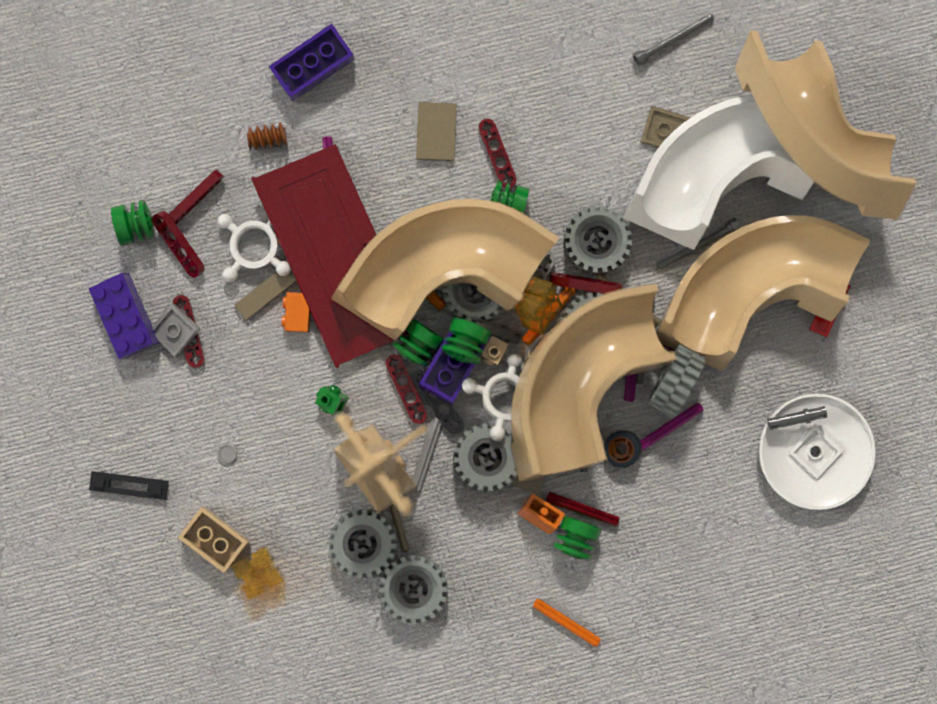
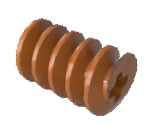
[247,122,288,151]

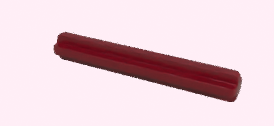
[546,492,620,527]

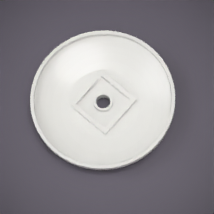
[759,394,875,510]

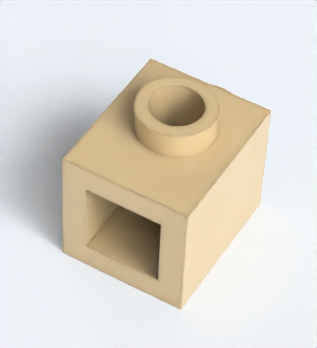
[481,336,509,367]

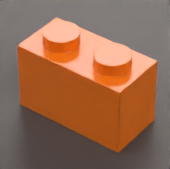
[282,292,310,333]
[517,493,565,535]

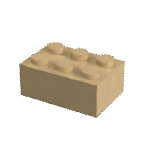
[178,506,250,573]

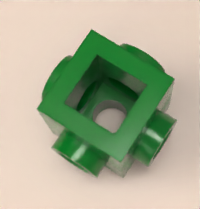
[314,385,349,415]

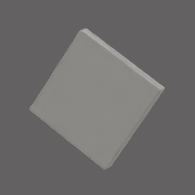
[153,303,201,358]

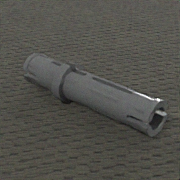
[470,316,521,344]
[767,406,828,430]

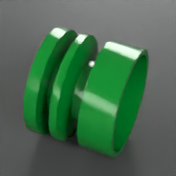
[490,181,530,214]
[111,200,154,246]
[393,318,444,367]
[441,318,491,364]
[553,515,602,560]

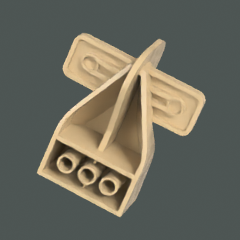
[333,413,428,517]

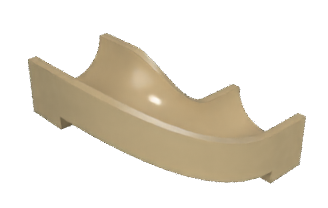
[735,30,917,220]
[331,199,559,341]
[656,215,870,372]
[510,284,676,482]

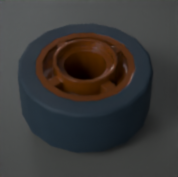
[604,430,642,468]

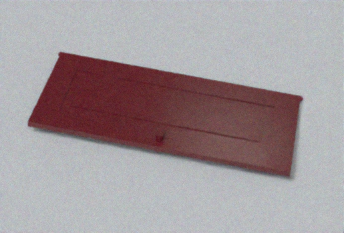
[251,144,414,368]

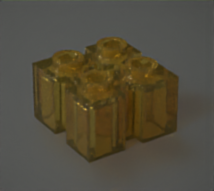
[514,276,562,335]
[231,546,285,600]

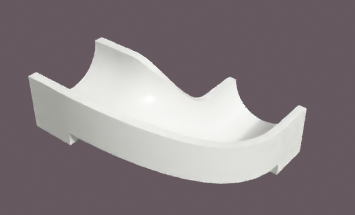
[624,95,814,250]

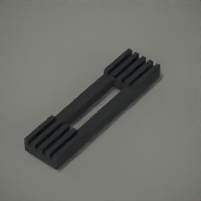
[89,471,169,500]

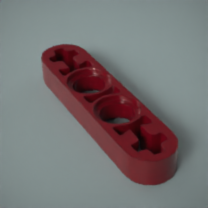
[479,118,517,189]
[169,169,224,224]
[152,211,205,278]
[549,273,622,294]
[172,295,205,368]
[386,354,427,424]

